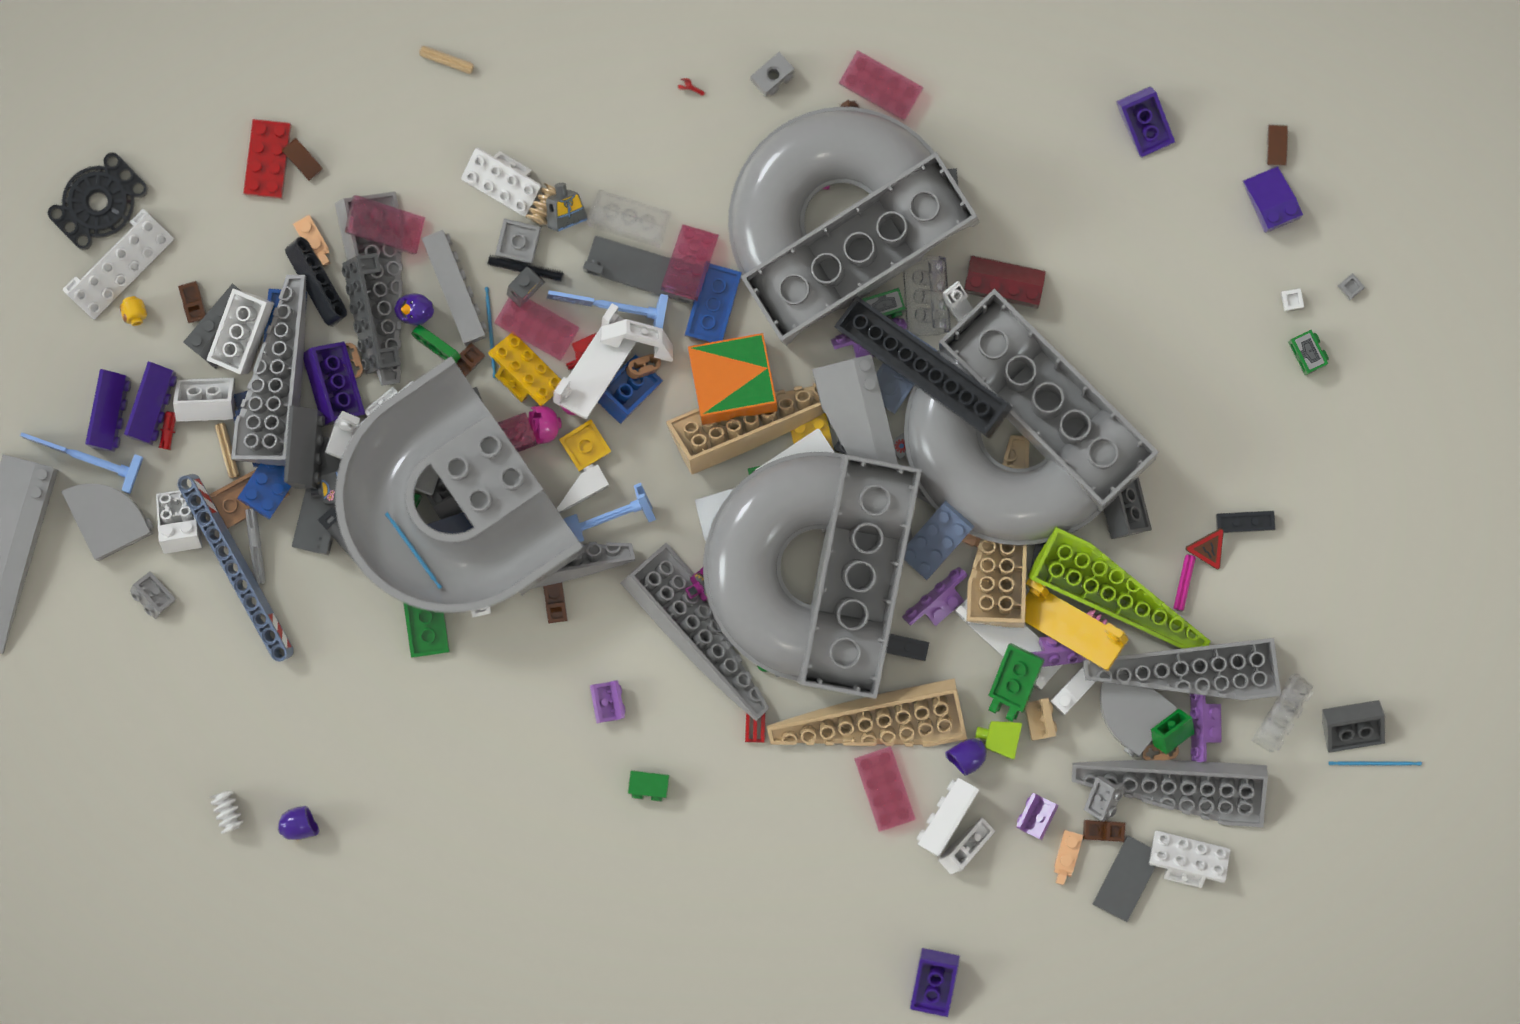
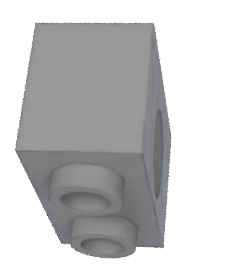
[751,52,794,97]

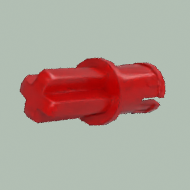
[158,411,176,450]

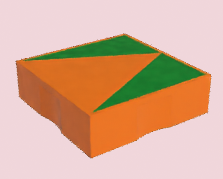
[688,333,778,425]

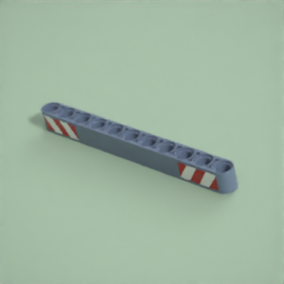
[178,474,294,662]

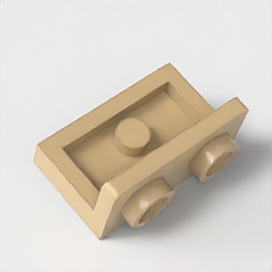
[1025,698,1057,741]

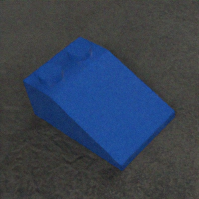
[598,354,663,424]

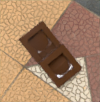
[1266,124,1288,165]
[282,138,323,181]
[178,281,206,323]
[456,343,485,377]
[543,582,568,624]
[1083,820,1125,842]

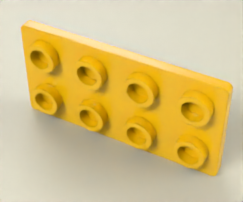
[488,332,561,406]

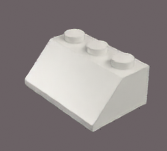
[173,378,235,422]

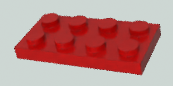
[243,119,291,199]

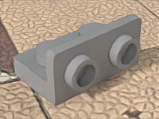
[130,571,176,619]
[1084,776,1124,821]

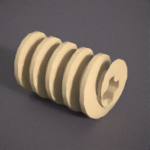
[526,183,556,225]

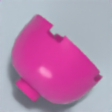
[528,406,562,444]

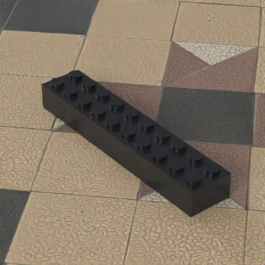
[834,296,1013,439]

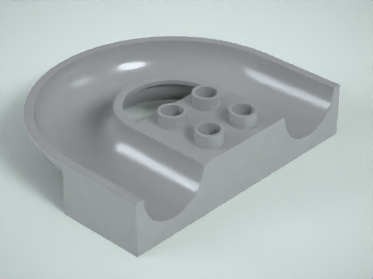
[728,107,980,346]
[904,289,1158,546]
[335,357,585,613]
[703,452,922,699]

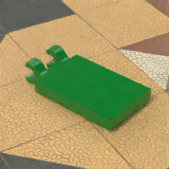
[403,602,450,658]
[988,643,1045,722]

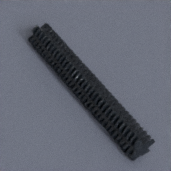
[487,255,564,282]

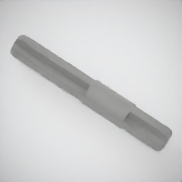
[245,508,266,584]

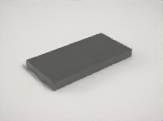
[1092,835,1156,922]

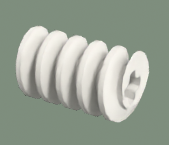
[209,791,244,834]

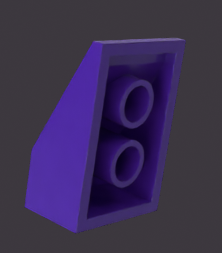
[1116,86,1175,157]
[1242,166,1303,233]
[910,948,960,1017]

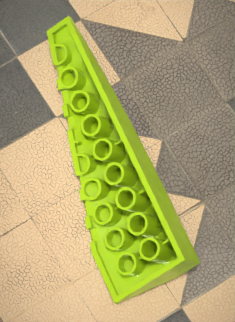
[1028,527,1211,649]

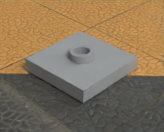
[495,219,541,264]

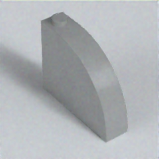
[61,484,154,561]
[1100,682,1177,757]

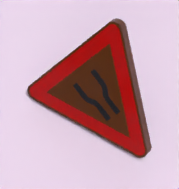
[1185,528,1224,570]

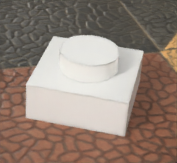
[1281,288,1304,311]

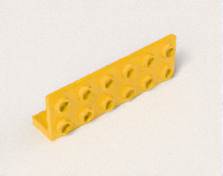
[1025,578,1129,671]

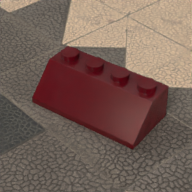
[964,255,1046,309]

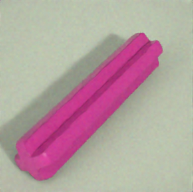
[1174,554,1196,611]

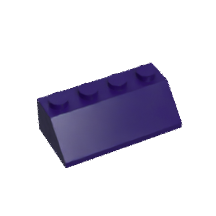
[303,341,365,426]
[124,361,177,445]
[85,369,131,452]

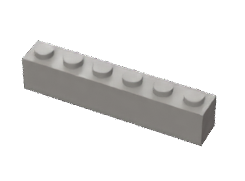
[422,230,488,346]

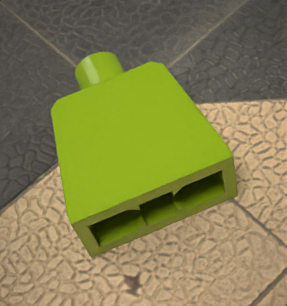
[975,721,1022,760]

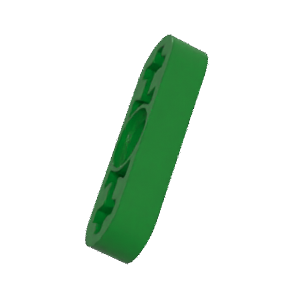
[411,325,461,363]

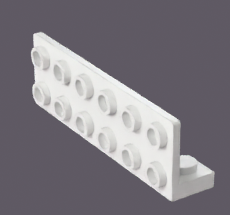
[62,209,174,320]
[553,303,637,419]
[326,411,439,496]
[955,599,1062,690]

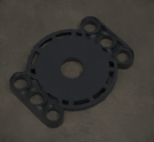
[48,152,148,250]

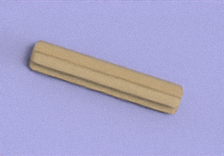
[419,46,474,74]
[215,423,239,479]

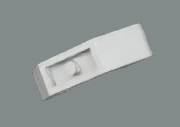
[943,281,973,323]
[600,319,673,362]

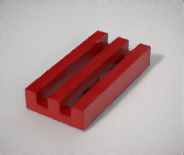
[745,713,765,743]

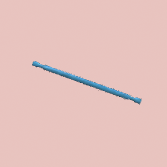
[485,287,496,378]
[385,512,442,589]
[1329,761,1422,766]

